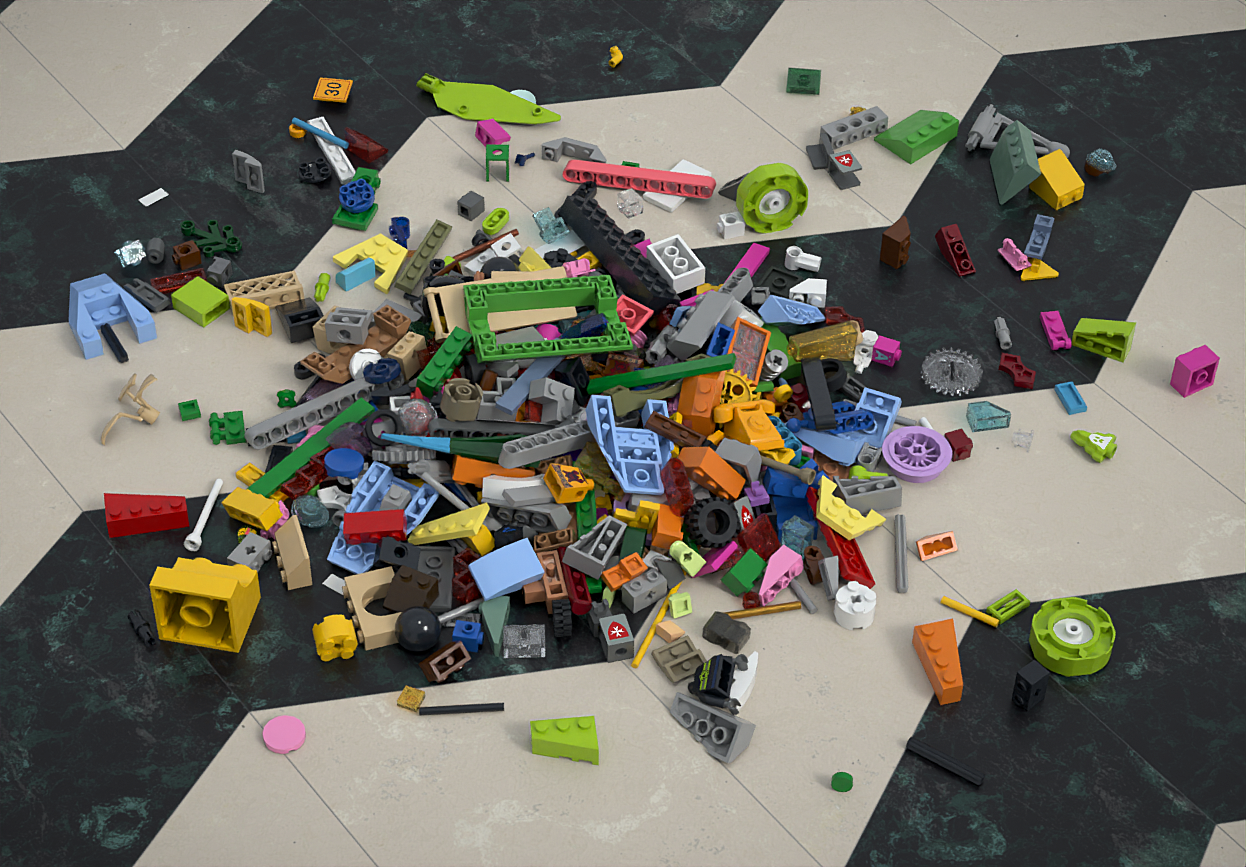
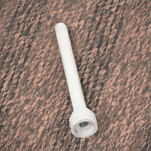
[184,479,223,551]

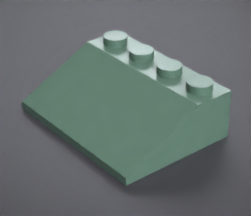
[990,120,1041,205]

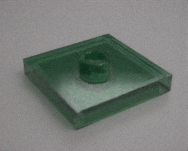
[786,68,821,95]

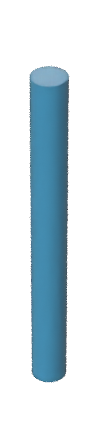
[292,118,349,149]

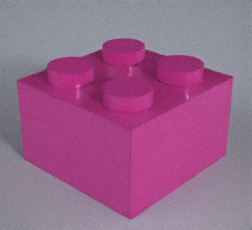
[1170,345,1220,398]

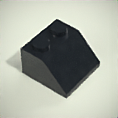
[554,356,591,406]

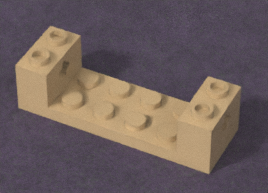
[313,305,429,381]

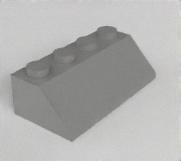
[666,290,735,362]
[481,498,572,533]

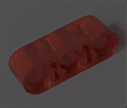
[660,457,694,517]

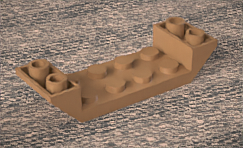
[300,305,411,384]
[534,455,578,553]

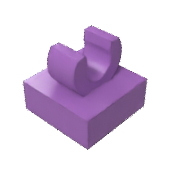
[744,481,769,507]

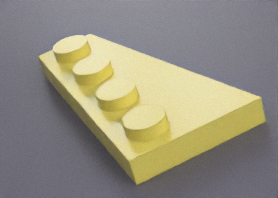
[408,502,490,545]

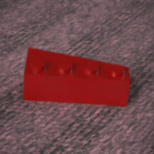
[104,493,189,538]

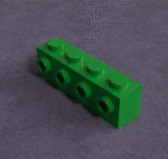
[416,326,473,399]

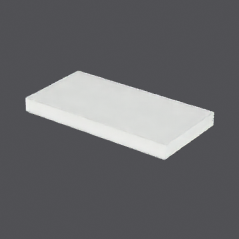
[643,159,711,213]

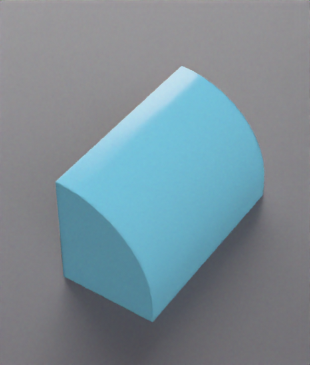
[335,258,376,292]

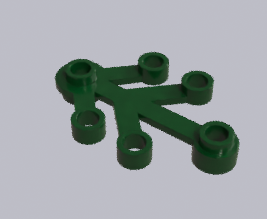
[180,220,242,257]

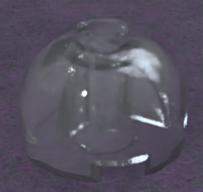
[397,398,437,437]

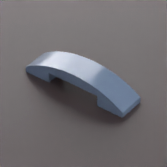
[1024,214,1055,259]

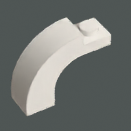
[482,474,546,500]

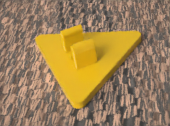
[1020,257,1059,281]

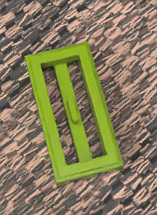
[986,589,1030,624]

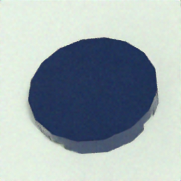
[363,358,401,384]

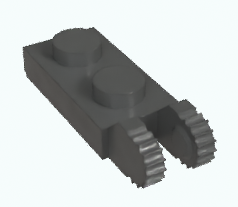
[124,278,170,313]

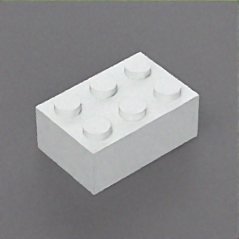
[646,234,705,294]

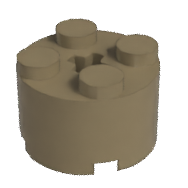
[440,378,483,422]

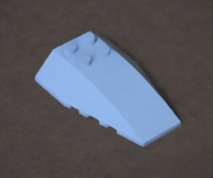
[327,461,440,574]

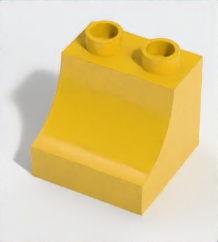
[149,557,261,653]

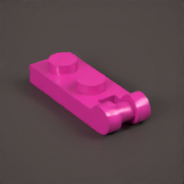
[1040,311,1071,350]

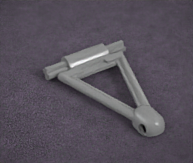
[965,104,1070,158]
[408,460,502,539]

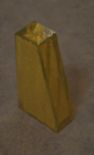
[787,321,858,362]

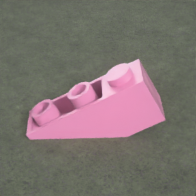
[759,545,804,607]

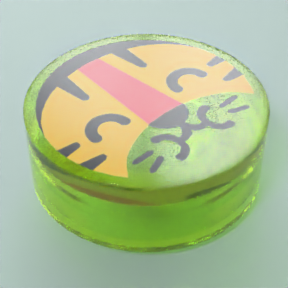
[237,526,257,543]

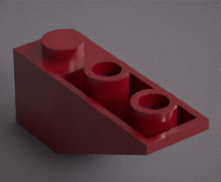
[935,224,976,277]

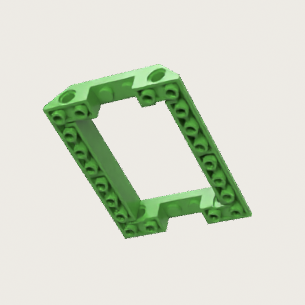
[463,275,633,363]

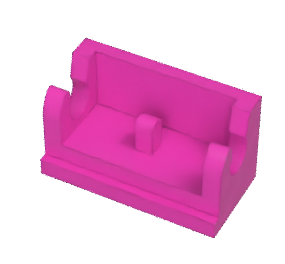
[475,119,511,154]

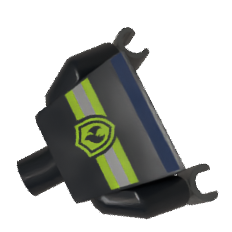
[688,654,748,715]

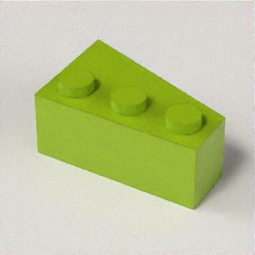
[1071,318,1137,363]
[530,716,599,766]

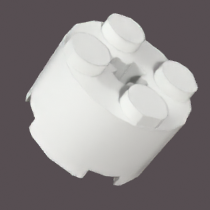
[834,581,876,630]

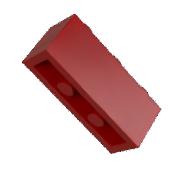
[343,509,407,545]

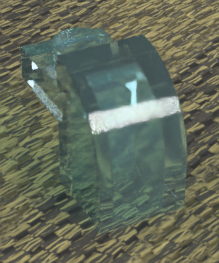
[532,207,570,244]

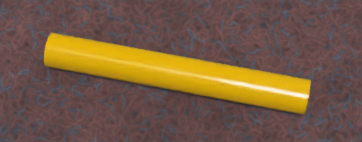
[940,596,1000,627]

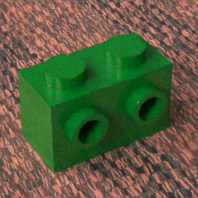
[720,548,768,597]

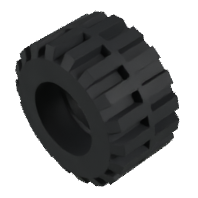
[684,497,740,548]

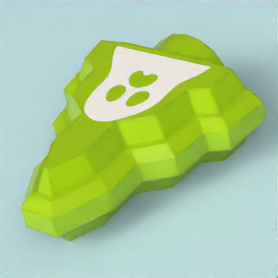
[1070,430,1117,463]

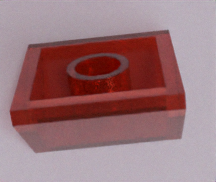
[345,127,388,164]

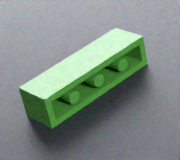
[760,317,801,380]

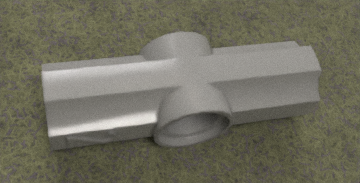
[646,325,677,365]

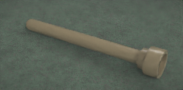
[760,455,816,485]

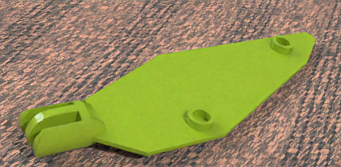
[416,73,561,124]

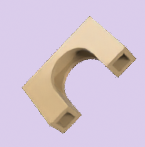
[342,566,402,650]

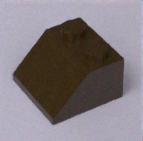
[383,565,439,613]

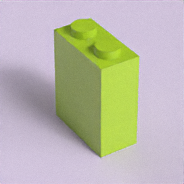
[171,276,230,328]

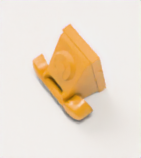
[714,399,784,451]

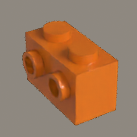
[651,503,684,550]

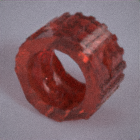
[742,592,761,609]

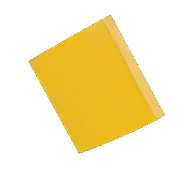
[231,297,272,337]

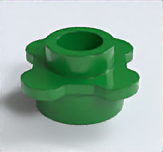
[277,389,296,408]

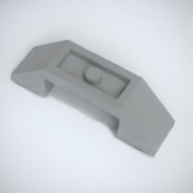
[542,137,607,163]

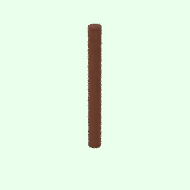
[452,229,519,262]

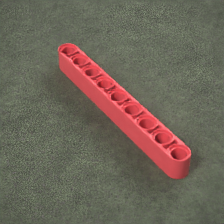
[562,160,716,199]

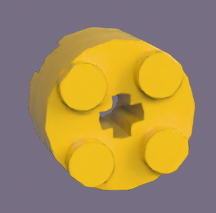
[312,615,358,661]

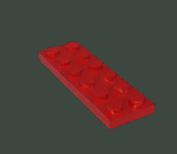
[806,487,875,589]

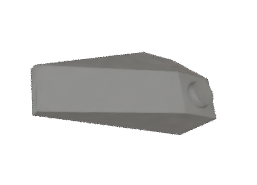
[670,692,756,763]

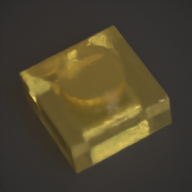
[397,686,425,712]

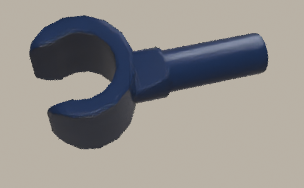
[515,153,535,166]

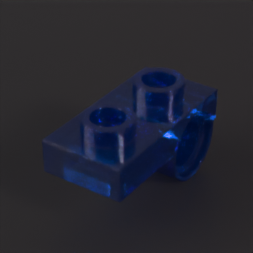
[389,217,410,249]

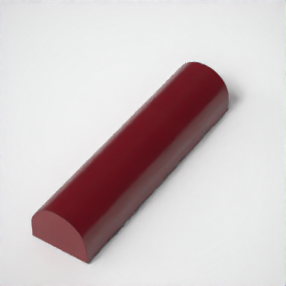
[557,546,592,615]

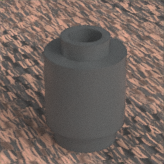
[145,238,165,263]

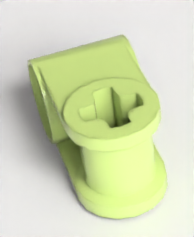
[669,541,707,577]

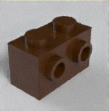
[419,641,471,683]

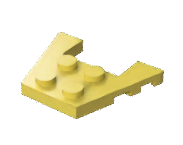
[333,233,408,294]
[816,475,886,540]

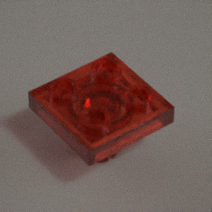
[737,513,781,562]

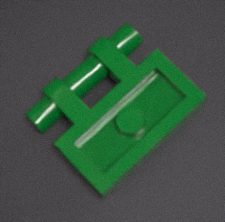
[209,410,246,445]

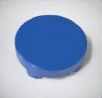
[339,179,375,213]
[324,448,364,479]

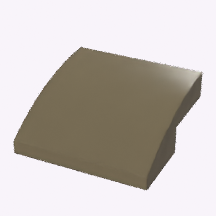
[651,635,707,684]

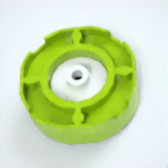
[736,163,809,234]
[1029,597,1116,677]

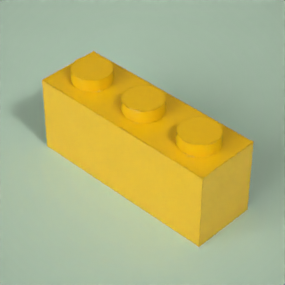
[221,487,283,531]

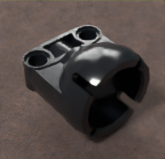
[420,275,474,322]

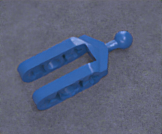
[786,401,874,434]

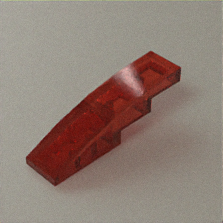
[280,443,344,501]

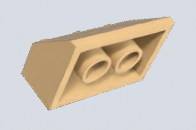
[272,515,312,590]

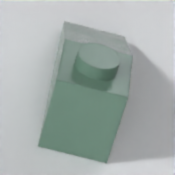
[479,596,510,657]

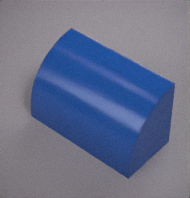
[705,322,735,357]

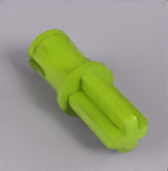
[314,273,331,302]

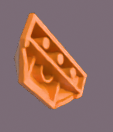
[677,370,726,439]

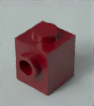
[944,428,973,462]

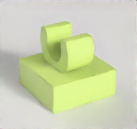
[668,592,692,619]

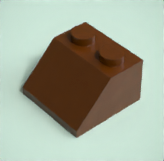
[880,215,911,269]

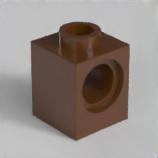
[172,240,202,270]

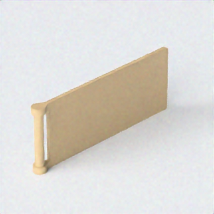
[423,266,577,343]

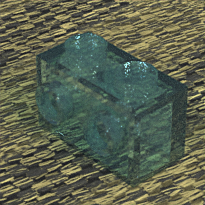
[780,515,814,561]

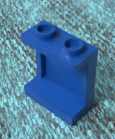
[772,495,818,543]

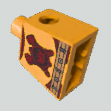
[543,463,594,504]

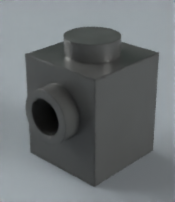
[457,191,485,221]

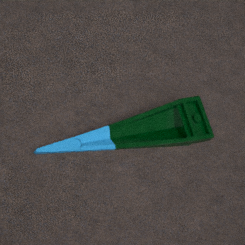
[381,433,540,468]

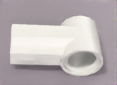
[785,246,822,272]

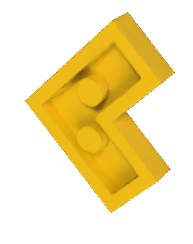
[613,500,660,534]

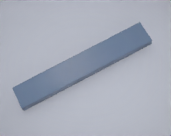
[495,338,566,416]

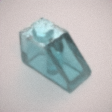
[966,401,1011,432]

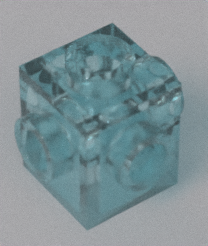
[114,240,146,268]

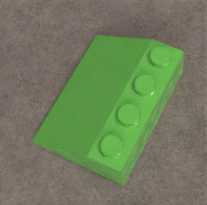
[874,110,959,164]

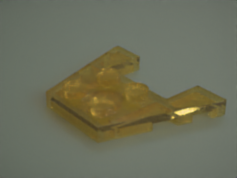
[573,441,625,502]

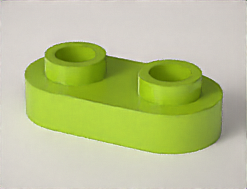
[482,208,509,235]

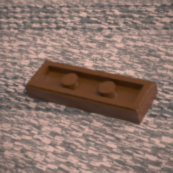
[644,410,706,447]

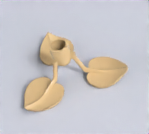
[101,373,160,446]

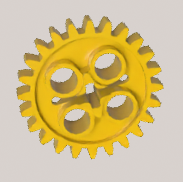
[719,369,758,429]

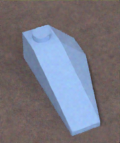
[758,295,826,326]
[784,422,867,466]

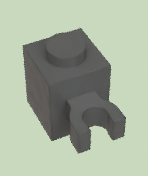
[586,599,612,637]

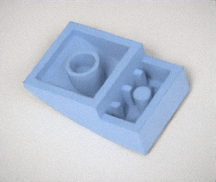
[850,387,902,448]
[468,538,545,601]

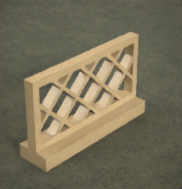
[224,271,304,317]

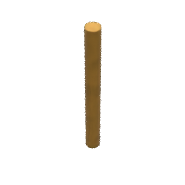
[720,601,801,621]

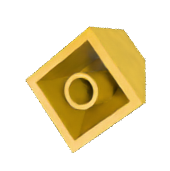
[1029,149,1085,210]

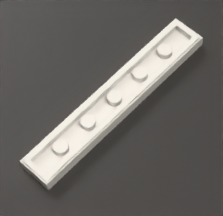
[307,117,355,185]

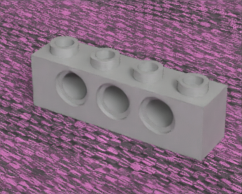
[820,106,888,150]

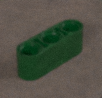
[618,526,647,564]

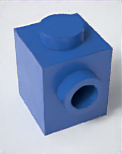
[452,620,484,652]

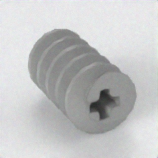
[759,349,788,381]

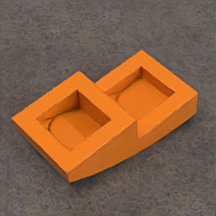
[600,552,648,592]

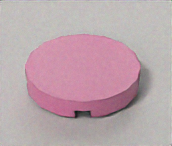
[262,715,306,754]

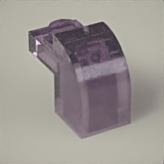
[326,422,373,457]

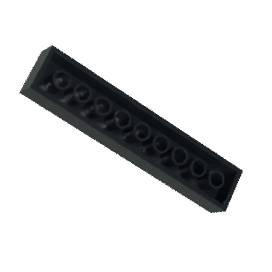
[559,195,681,318]

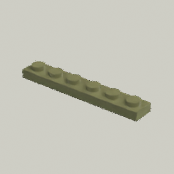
[394,219,453,294]

